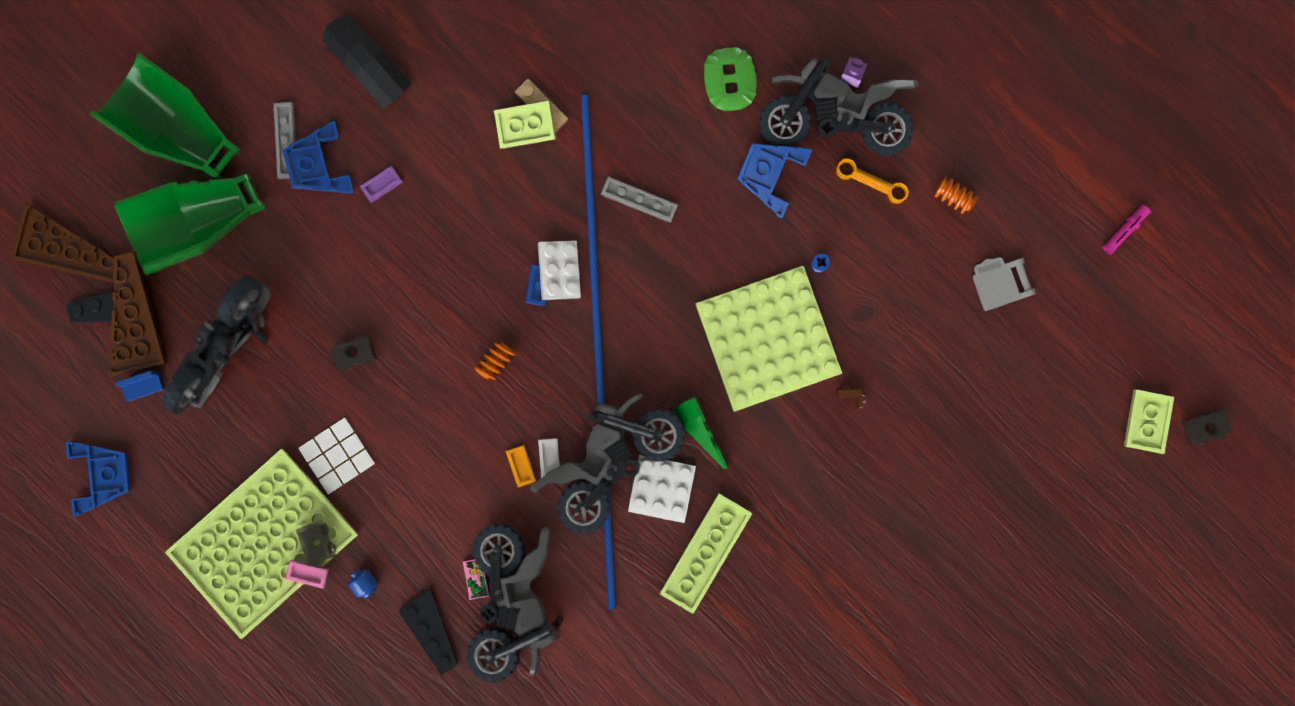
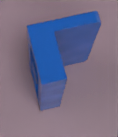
[115,371,165,402]

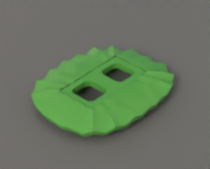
[704,47,757,111]

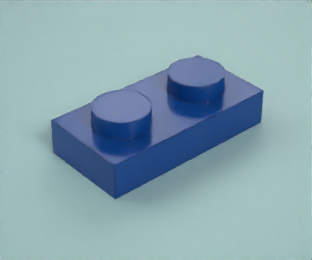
[525,265,546,306]

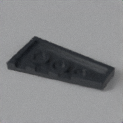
[66,291,114,323]
[398,588,458,676]

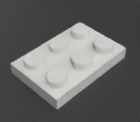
[538,241,581,300]

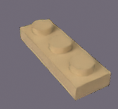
[515,79,568,132]

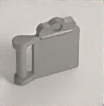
[972,257,1036,311]

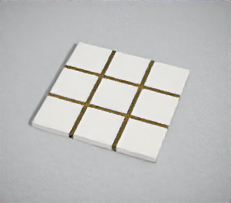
[298,418,375,494]

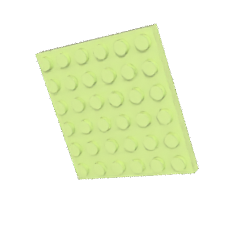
[695,266,842,412]

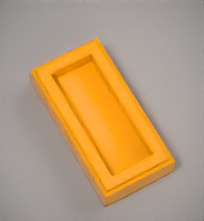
[506,445,536,487]

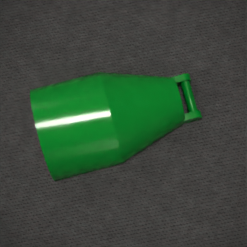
[90,53,240,179]
[114,174,265,275]

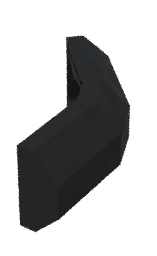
[323,16,411,109]

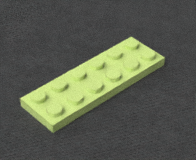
[660,494,752,614]

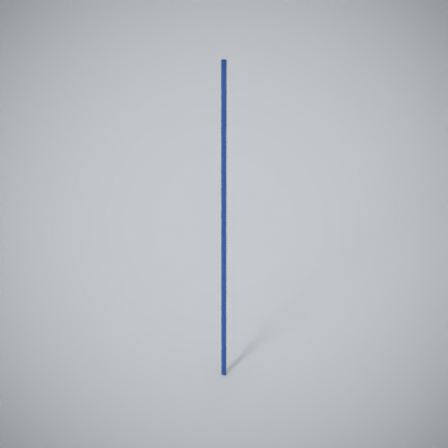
[581,95,616,610]

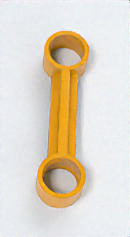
[836,159,909,203]

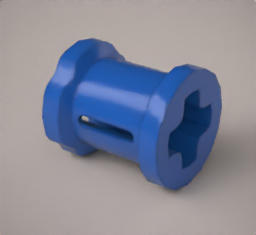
[811,254,830,273]

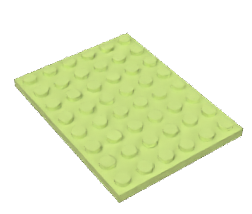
[165,449,359,639]

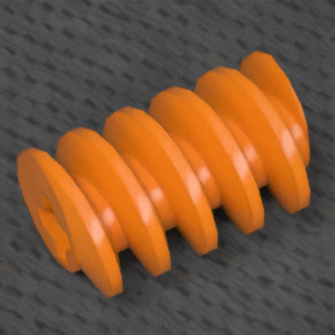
[935,175,979,214]
[474,341,516,382]

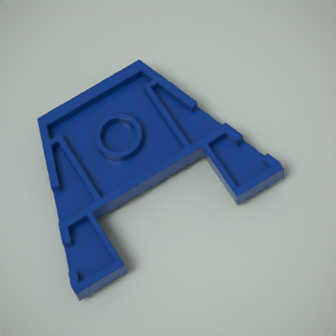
[282,121,354,193]
[738,143,813,218]
[65,441,131,516]

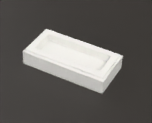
[538,438,560,478]

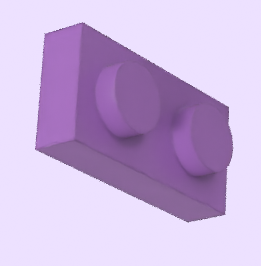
[840,57,867,87]

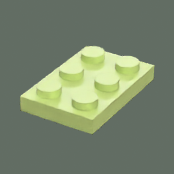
[494,101,556,149]
[1124,390,1174,454]

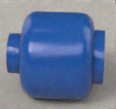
[348,569,377,599]

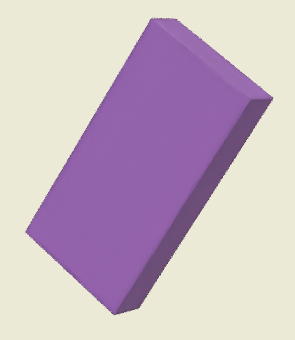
[360,165,403,203]

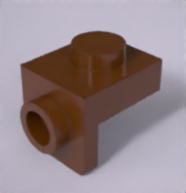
[836,386,866,409]

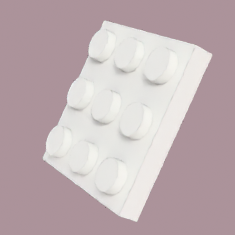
[628,455,696,523]

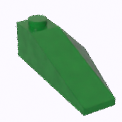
[672,397,728,469]

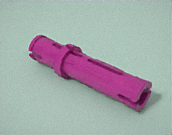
[1103,205,1151,255]

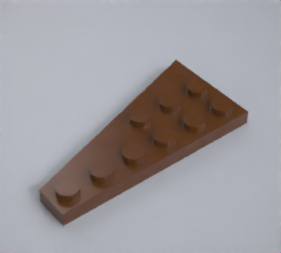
[11,203,114,283]
[109,251,167,377]

